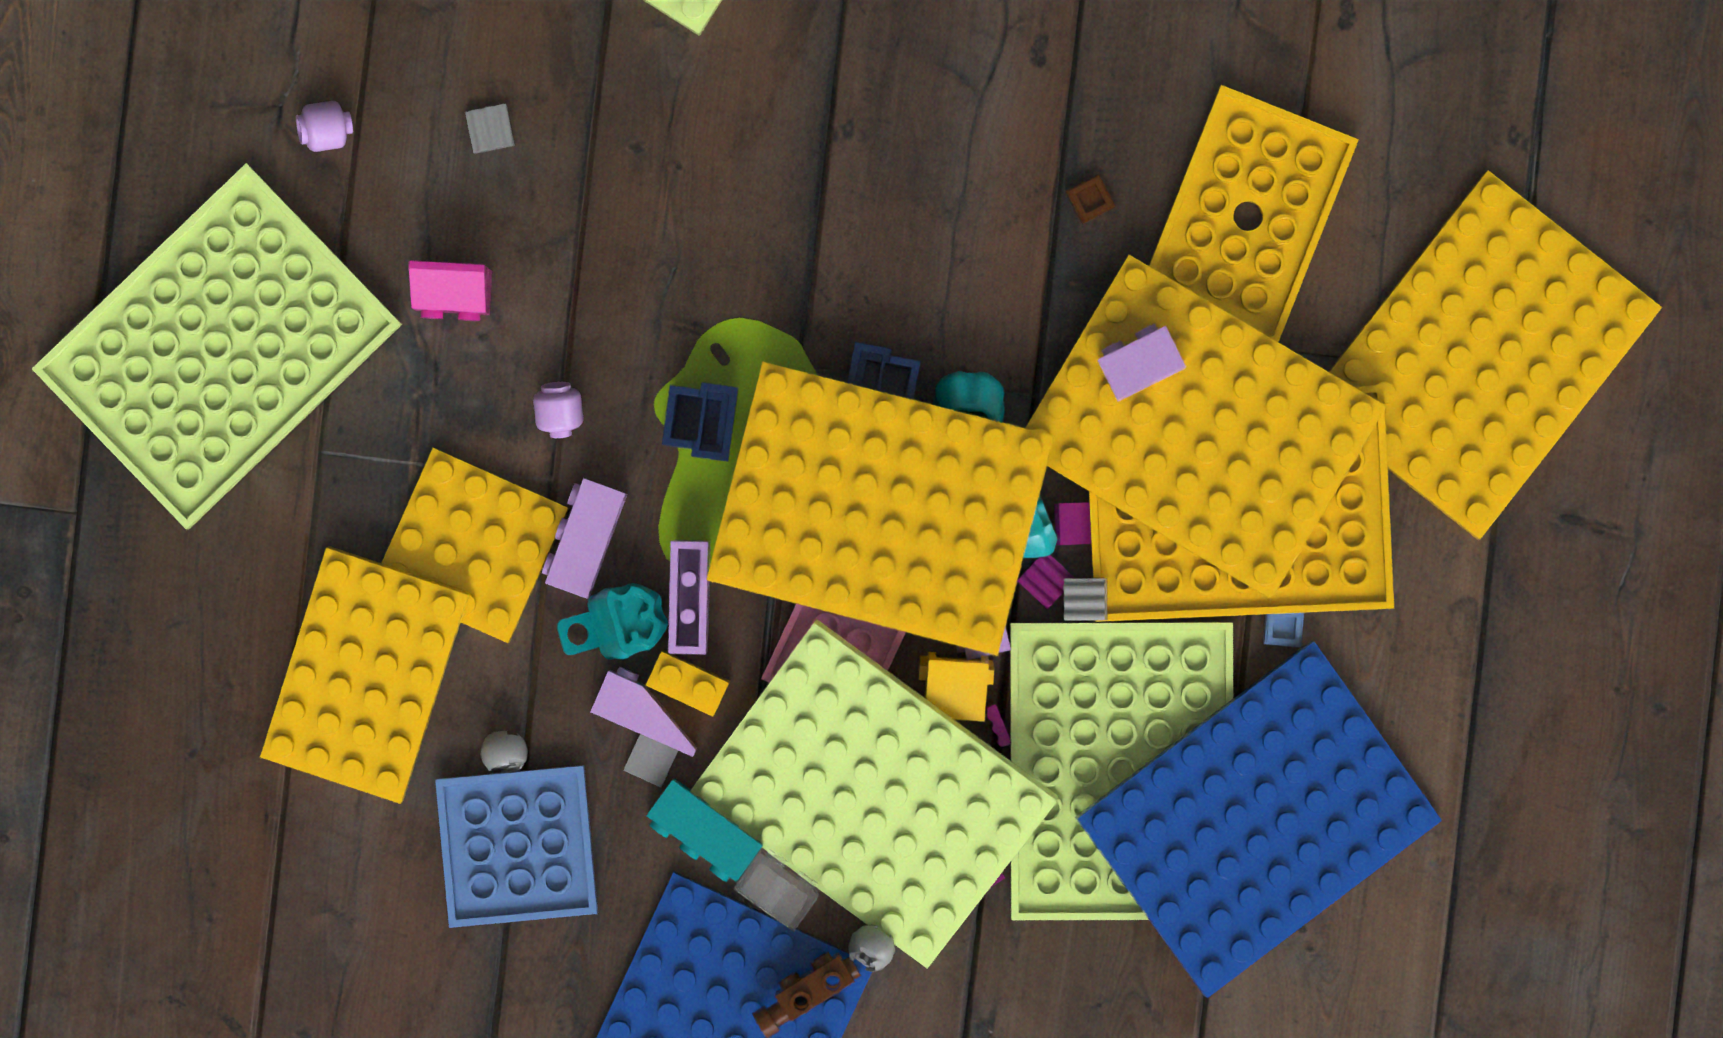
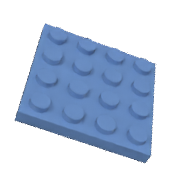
[435,765,598,928]

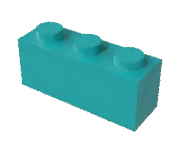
[646,777,763,882]

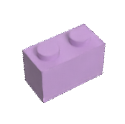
[1098,324,1186,402]

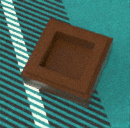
[1065,174,1116,225]

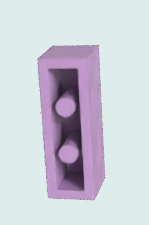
[542,478,628,599]
[668,540,711,654]

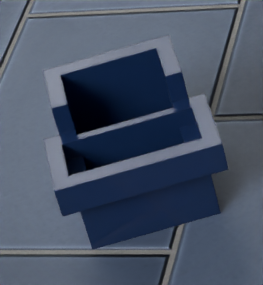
[847,342,920,400]
[662,382,739,462]

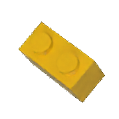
[646,650,730,717]

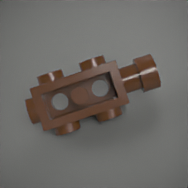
[752,952,861,1038]

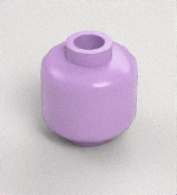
[296,101,353,152]
[533,382,583,438]

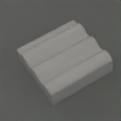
[465,104,515,154]
[1063,578,1108,620]
[624,734,678,787]

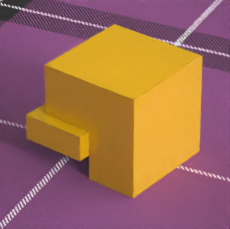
[919,652,994,721]

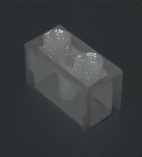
[733,849,820,932]

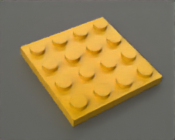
[382,448,569,643]

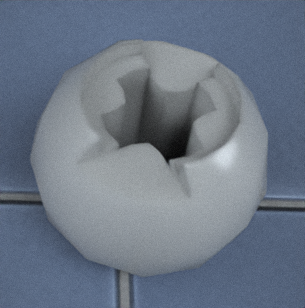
[480,731,528,773]
[848,925,895,972]

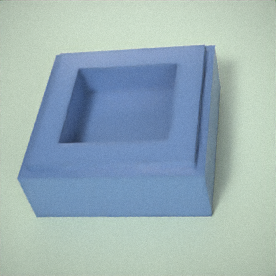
[1263,613,1304,647]

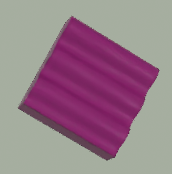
[1054,502,1092,545]
[1017,555,1075,609]
[985,702,1011,747]

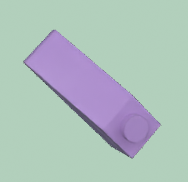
[590,667,697,757]

